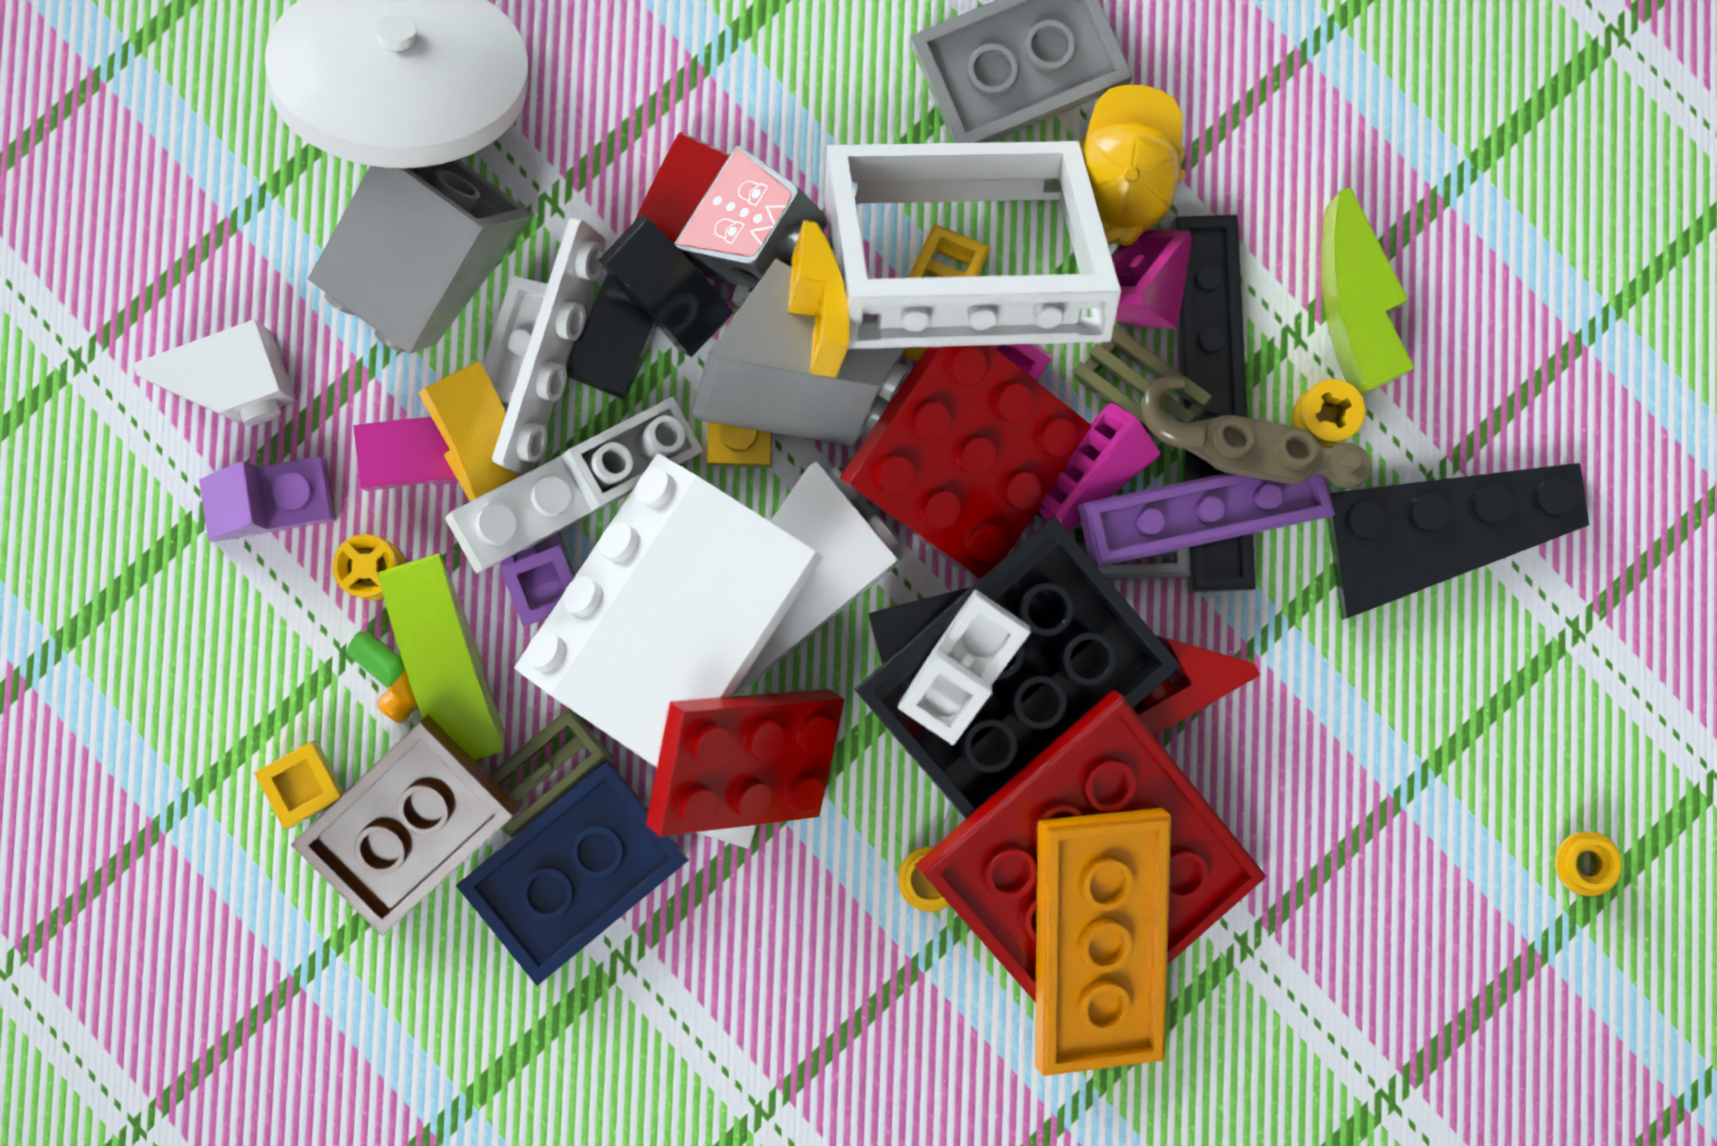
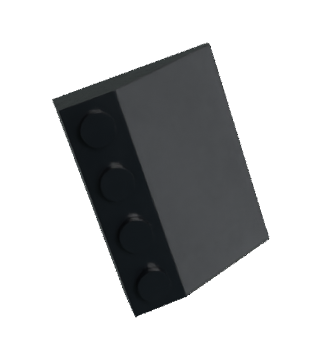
[854,516,1181,820]

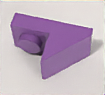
[199,456,336,542]

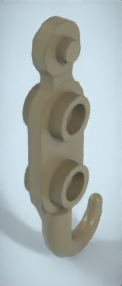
[1141,375,1372,489]

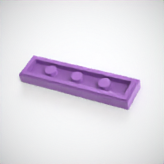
[1077,473,1335,567]

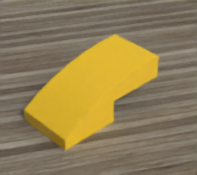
[788,221,849,378]
[418,360,522,502]

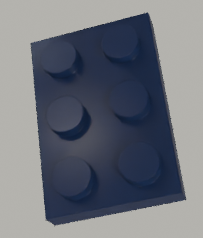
[456,761,690,986]

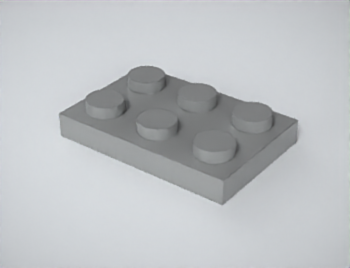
[910,0,1133,143]

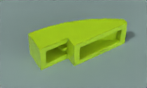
[1321,187,1415,396]
[378,552,505,761]

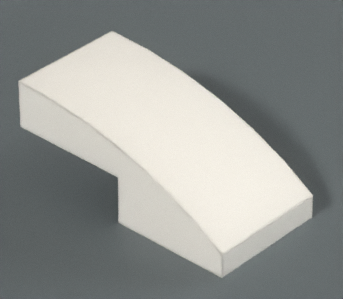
[898,589,1030,745]

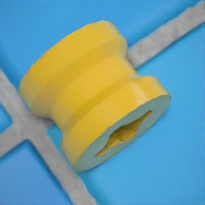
[1292,379,1366,448]
[332,534,406,601]

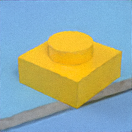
[707,422,773,467]
[254,741,345,829]

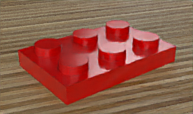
[646,689,845,837]

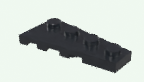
[1327,463,1589,620]

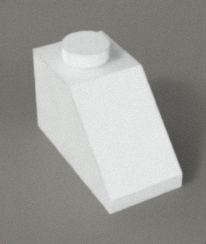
[133,319,296,426]

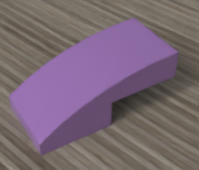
[500,532,575,627]

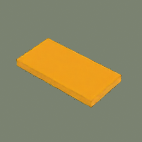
[1035,808,1171,1076]

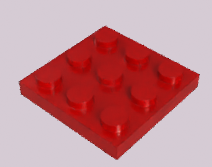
[839,345,1092,580]

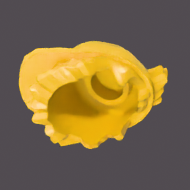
[1079,85,1186,246]

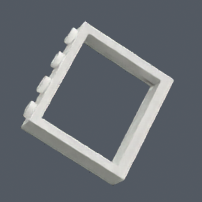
[824,141,1121,349]

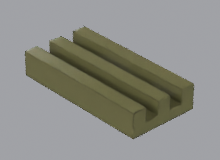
[1073,325,1213,451]
[489,708,613,838]

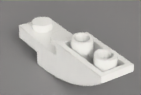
[444,396,704,574]

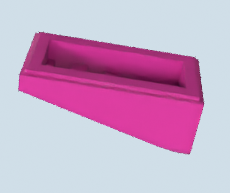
[1035,402,1161,532]

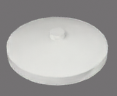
[265,0,528,168]

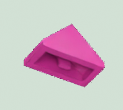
[1111,230,1192,329]

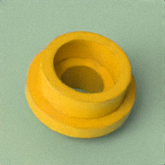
[1555,831,1622,896]

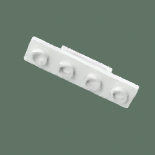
[483,218,605,475]

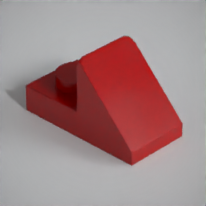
[1132,635,1261,736]

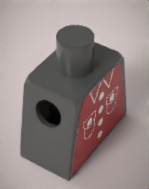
[674,145,833,288]

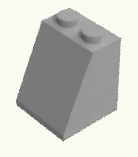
[308,160,533,354]
[692,259,910,446]

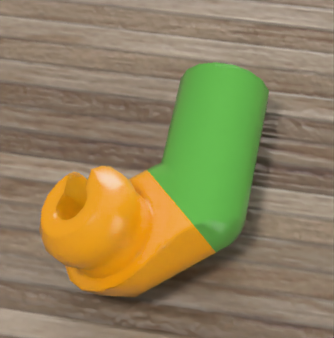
[347,631,419,723]

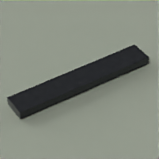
[1172,215,1256,593]

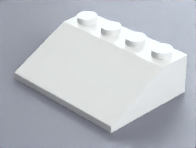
[514,453,823,768]

